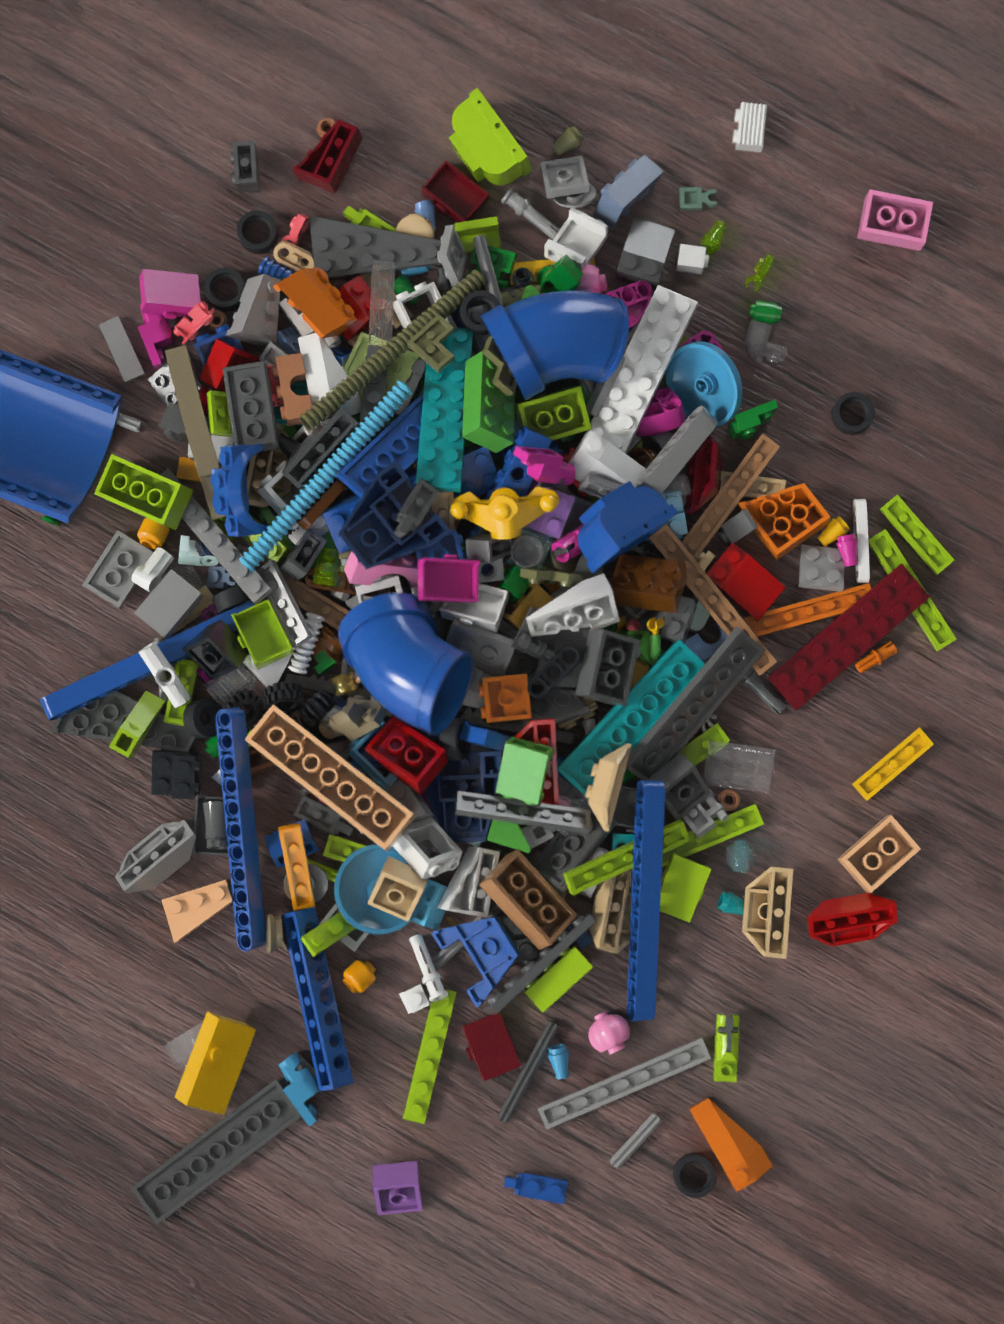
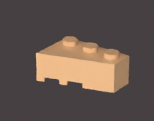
[162,880,233,943]

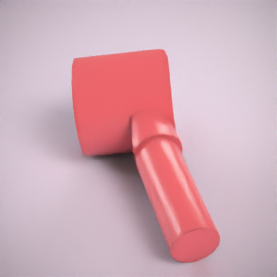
[626,618,642,631]

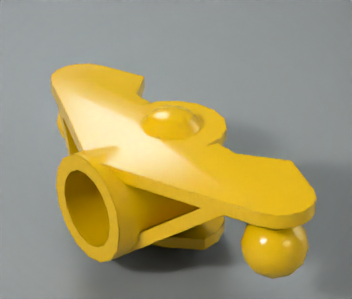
[450,486,559,539]

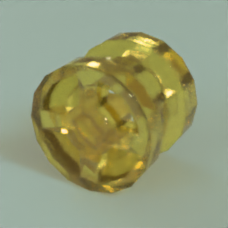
[332,672,358,696]

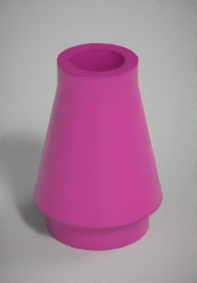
[836,534,858,567]

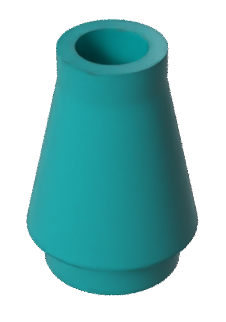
[717,892,744,915]

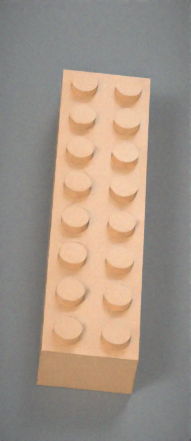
[245,705,415,852]

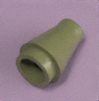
[551,126,584,156]

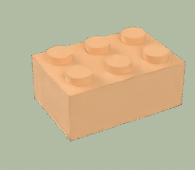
[837,815,921,893]

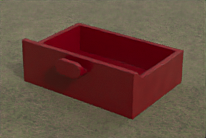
[421,160,489,223]
[461,1011,521,1081]

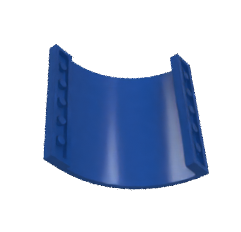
[0,350,122,523]

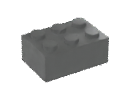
[575,629,640,706]

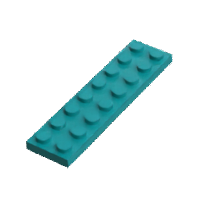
[416,328,473,492]
[557,639,705,799]

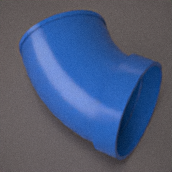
[480,290,629,400]
[338,593,473,735]

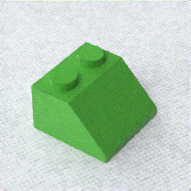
[487,820,531,854]

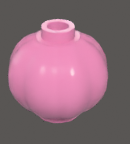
[574,264,607,294]
[588,1011,630,1055]

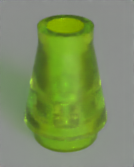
[700,221,727,254]

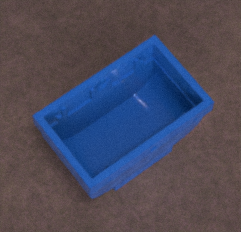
[578,481,678,573]

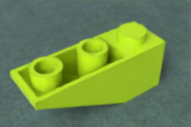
[109,691,166,759]

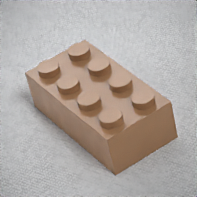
[479,849,577,950]

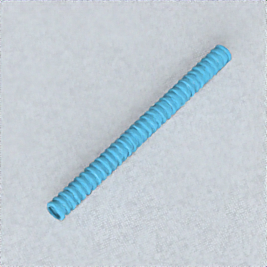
[239,380,413,572]

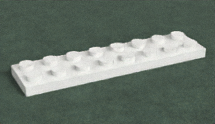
[586,285,698,454]

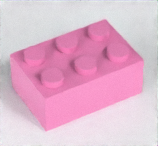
[857,189,933,251]

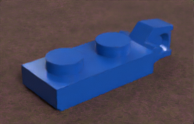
[504,1172,568,1204]

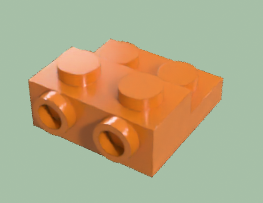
[478,674,532,723]

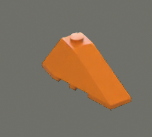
[689,1098,773,1192]

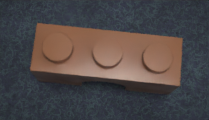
[271,353,312,426]

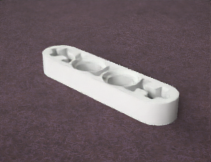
[853,499,870,583]

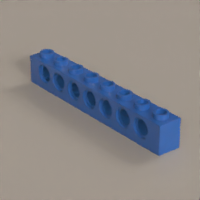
[462,425,552,584]
[281,907,354,1091]

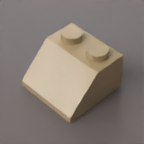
[367,856,428,922]

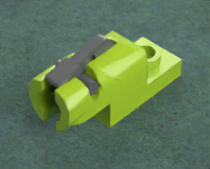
[713,1014,740,1082]

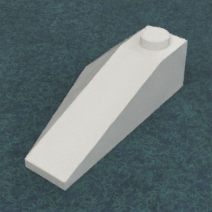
[298,333,362,423]
[569,430,646,488]
[526,573,620,637]

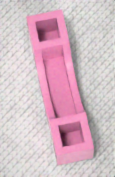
[344,551,418,590]

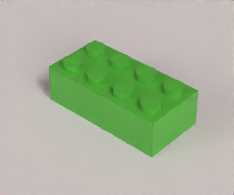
[462,351,515,453]

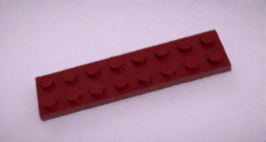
[767,564,930,711]

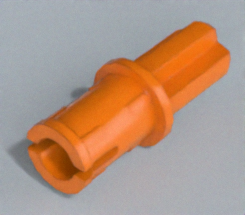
[855,641,898,673]

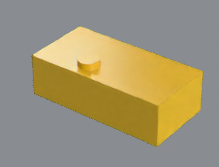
[175,1012,256,1115]

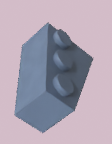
[593,154,663,231]

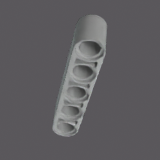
[636,406,718,495]

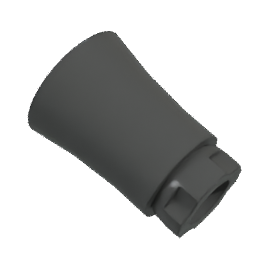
[203,801,228,850]

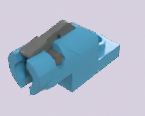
[278,1052,319,1126]

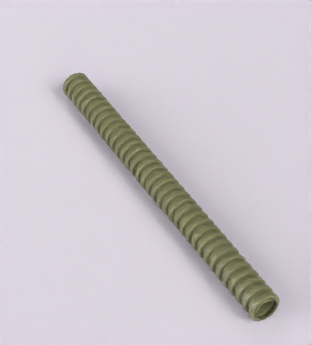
[300,270,486,431]

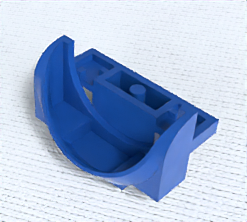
[211,443,268,537]

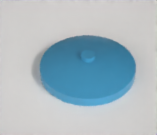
[666,341,742,427]
[334,844,424,935]

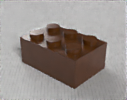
[610,554,687,614]

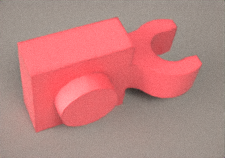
[281,213,310,246]

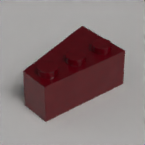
[292,120,363,194]

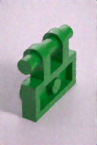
[466,245,518,289]

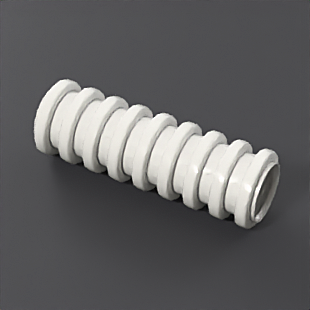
[288,612,325,674]

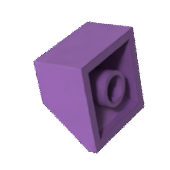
[525,480,575,539]
[372,1161,423,1215]

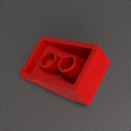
[707,543,786,621]
[365,716,448,795]

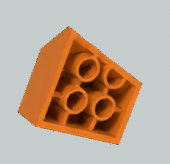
[273,268,357,339]
[738,483,831,561]

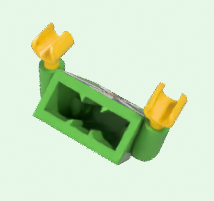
[615,616,665,670]

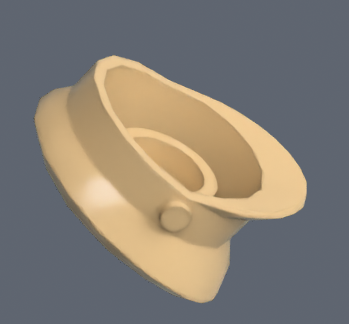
[396,214,435,239]

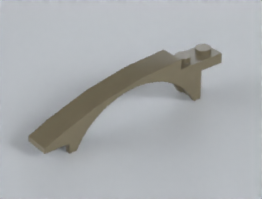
[165,345,226,520]

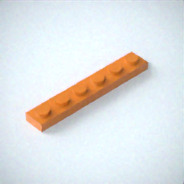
[743,583,871,637]

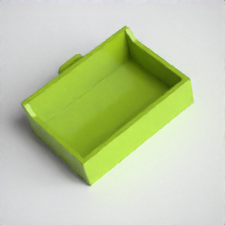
[231,599,294,670]
[660,852,712,923]

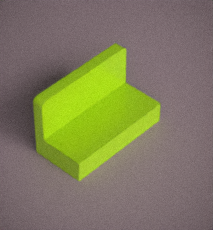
[454,216,501,253]

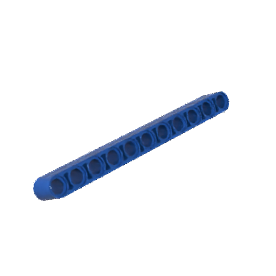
[40,600,255,721]
[216,707,266,952]
[627,780,665,1021]

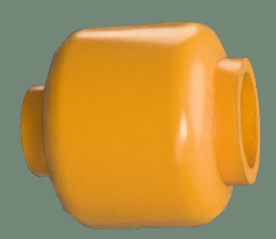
[137,518,170,549]
[342,960,376,993]

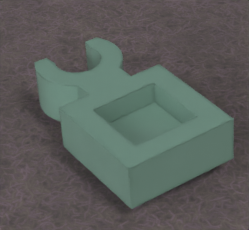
[679,187,717,211]

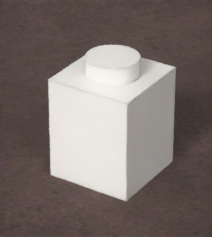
[676,244,709,274]

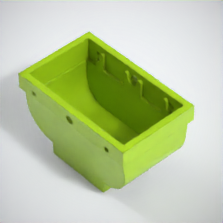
[448,88,532,186]

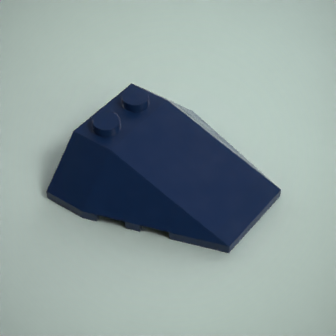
[338,460,451,570]
[425,751,503,843]

